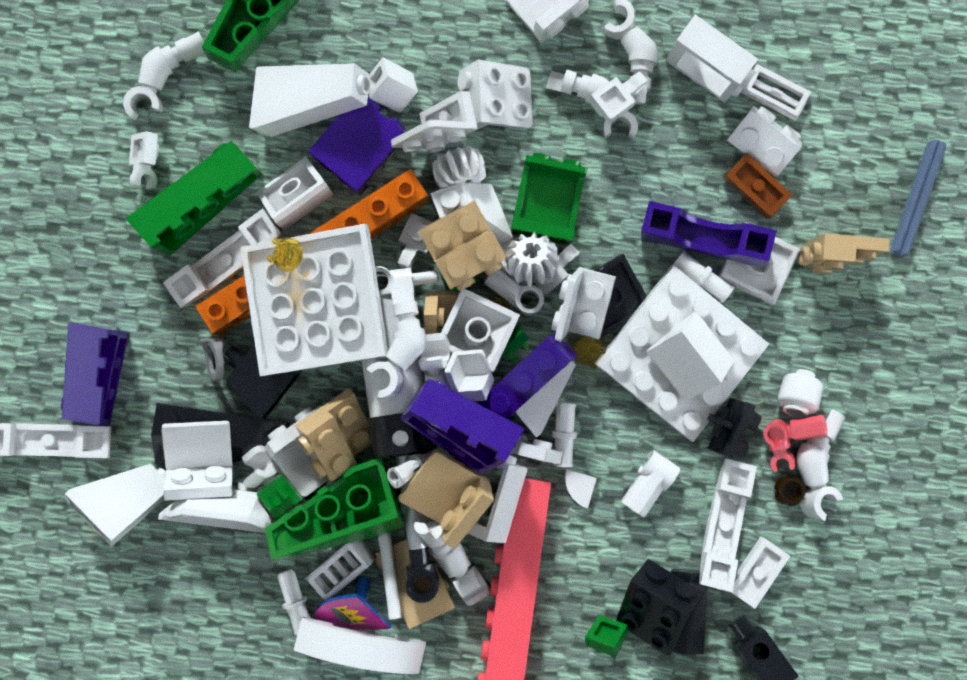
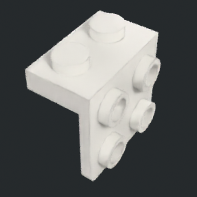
[505,0,589,43]
[457,60,533,132]
[391,91,478,153]
[264,405,328,497]

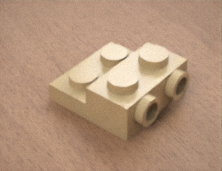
[418,200,507,291]
[799,233,890,274]
[295,389,371,483]

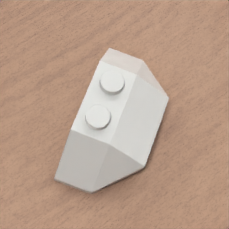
[158,482,276,533]

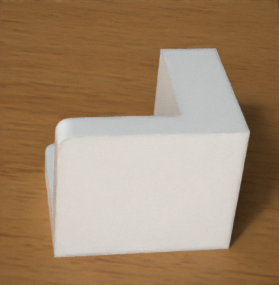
[369,58,418,113]
[445,349,494,401]

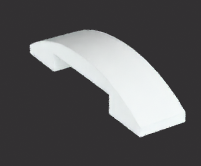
[163,208,282,308]
[0,423,112,458]
[699,459,757,592]
[294,617,426,674]

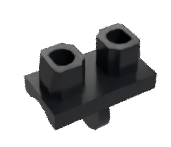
[707,397,762,459]

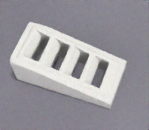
[305,540,376,601]

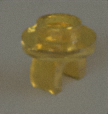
[267,238,303,272]
[573,336,607,369]

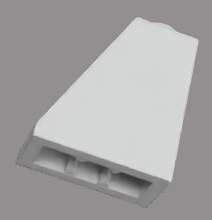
[515,361,576,438]
[65,464,166,547]

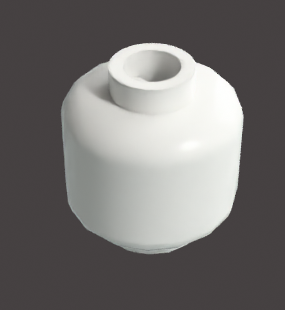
[777,369,824,418]

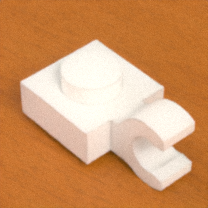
[590,72,648,124]
[129,131,160,190]
[398,213,433,268]
[533,244,579,296]
[510,433,563,464]

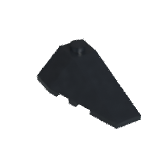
[151,402,290,466]

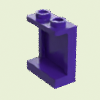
[308,97,405,196]

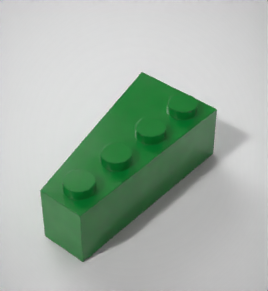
[202,0,299,73]
[125,140,263,256]

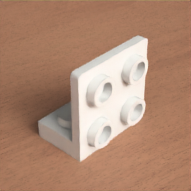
[551,267,616,342]
[161,421,233,501]

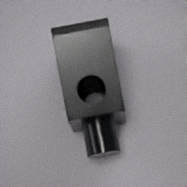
[223,345,303,418]
[728,615,799,680]

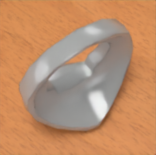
[199,335,227,381]

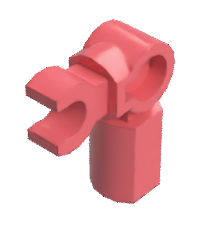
[763,415,828,472]

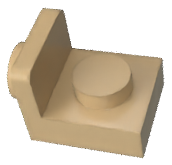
[424,291,458,335]

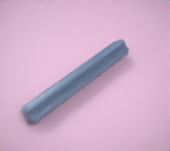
[890,140,946,257]

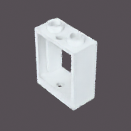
[665,15,758,103]
[456,455,528,543]

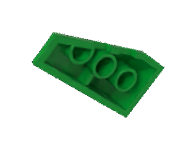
[265,457,405,561]

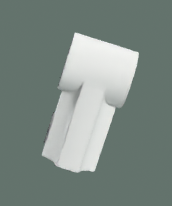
[484,265,544,316]
[621,450,680,518]

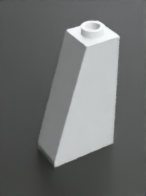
[249,63,371,137]

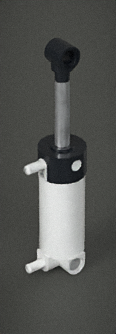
[361,266,440,603]

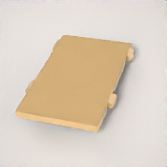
[375,539,455,629]

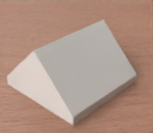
[256,156,334,231]
[646,311,735,401]

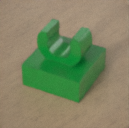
[502,325,529,362]
[256,474,303,520]
[585,615,629,659]

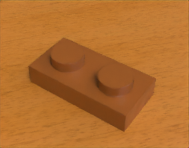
[723,153,792,219]

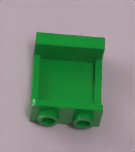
[511,153,588,245]

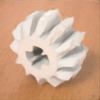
[432,146,486,190]
[505,232,559,287]

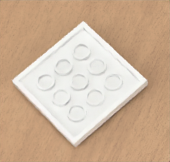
[240,224,388,376]
[594,265,769,442]

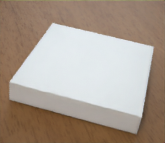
[718,222,801,305]

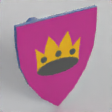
[313,577,391,630]

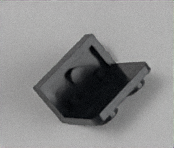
[616,559,705,656]

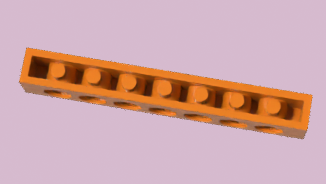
[195,169,429,335]

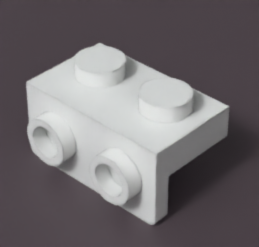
[727,106,802,177]

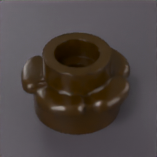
[774,474,805,506]

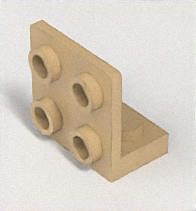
[399,449,494,549]

